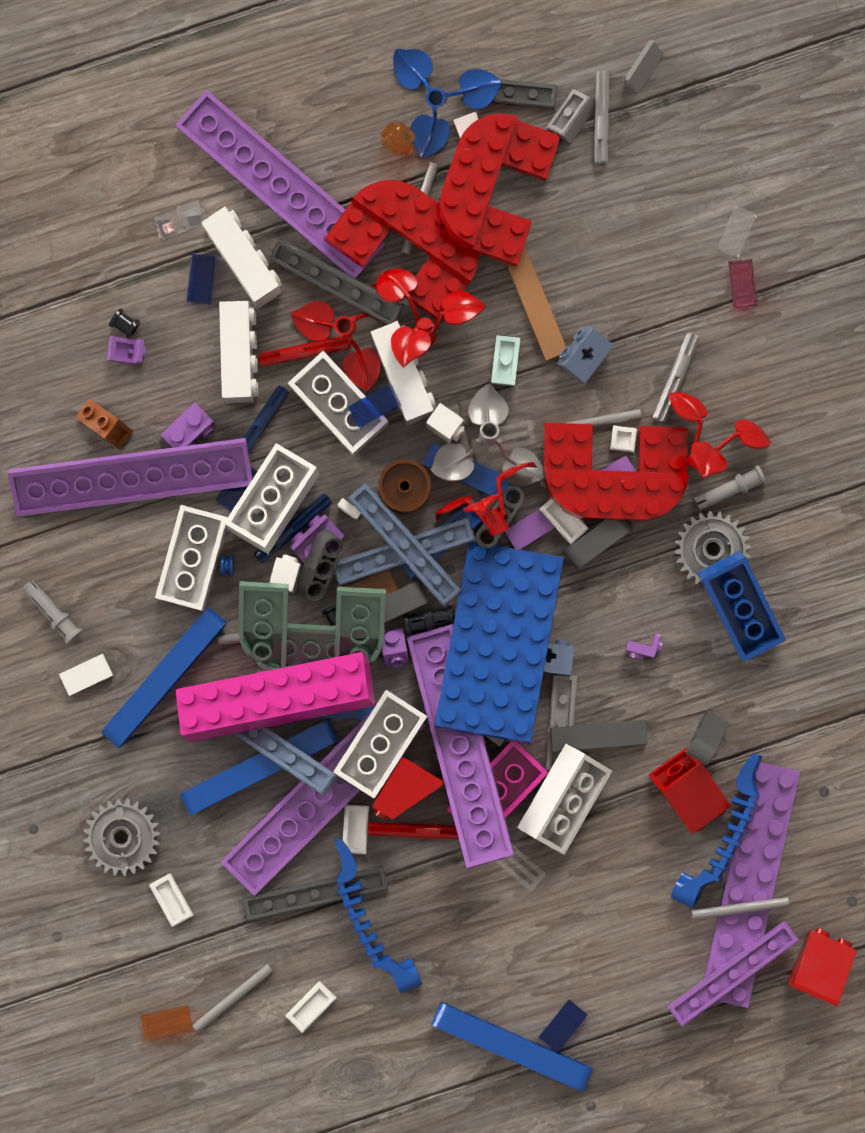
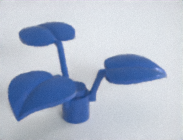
[393,49,501,157]

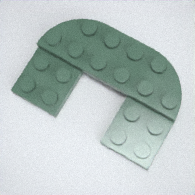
[238,581,386,671]

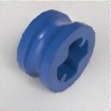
[220,555,234,577]

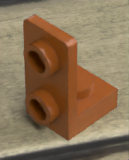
[76,399,133,450]

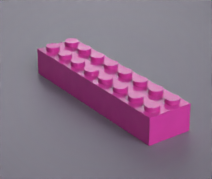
[176,652,375,742]

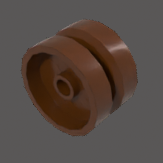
[378,459,431,514]

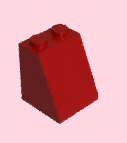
[648,747,731,834]
[372,756,444,820]
[786,928,857,1006]

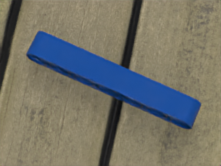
[101,607,227,748]
[180,719,339,816]
[431,1002,594,1092]

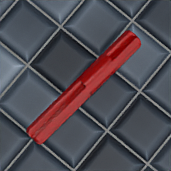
[257,336,351,367]
[368,822,459,839]

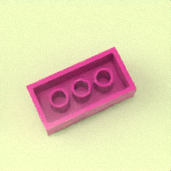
[446,741,548,818]

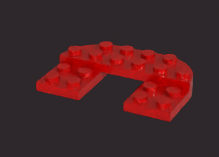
[439,114,561,267]
[324,180,479,323]
[543,422,689,522]

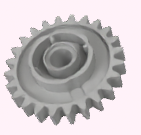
[674,511,751,585]
[83,798,161,876]

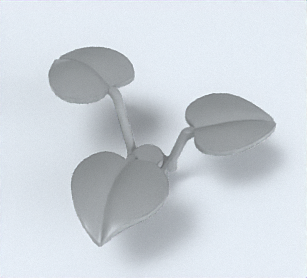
[431,383,544,486]

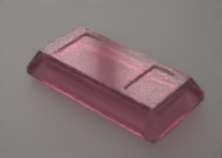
[728,259,758,309]

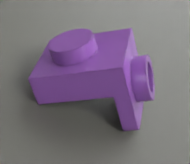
[107,336,146,365]
[382,627,410,668]
[625,633,663,660]

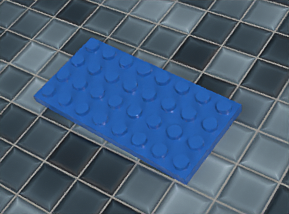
[435,542,564,744]

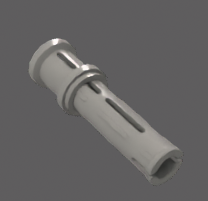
[694,465,767,511]
[22,580,83,645]

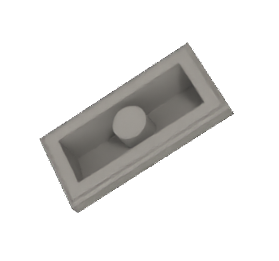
[624,40,663,93]
[547,89,595,143]

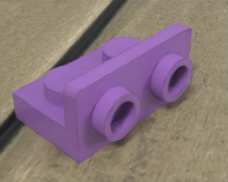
[161,403,215,448]
[290,514,345,563]

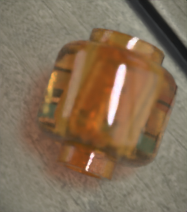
[380,121,415,156]

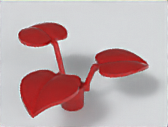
[377,269,485,368]
[291,283,400,391]
[667,392,771,479]
[435,462,537,536]

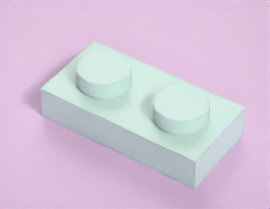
[491,335,520,386]

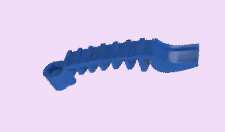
[671,753,763,909]
[334,838,423,994]

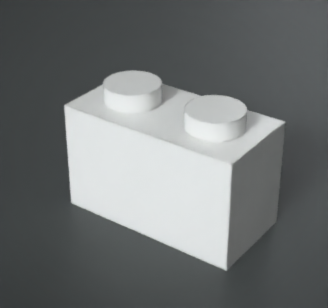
[426,403,465,443]
[269,555,302,594]

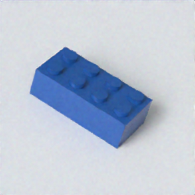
[697,551,786,662]

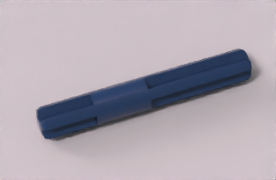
[243,386,289,453]
[254,494,332,563]

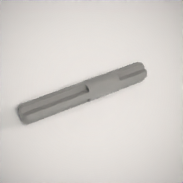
[594,70,609,165]
[653,332,700,422]

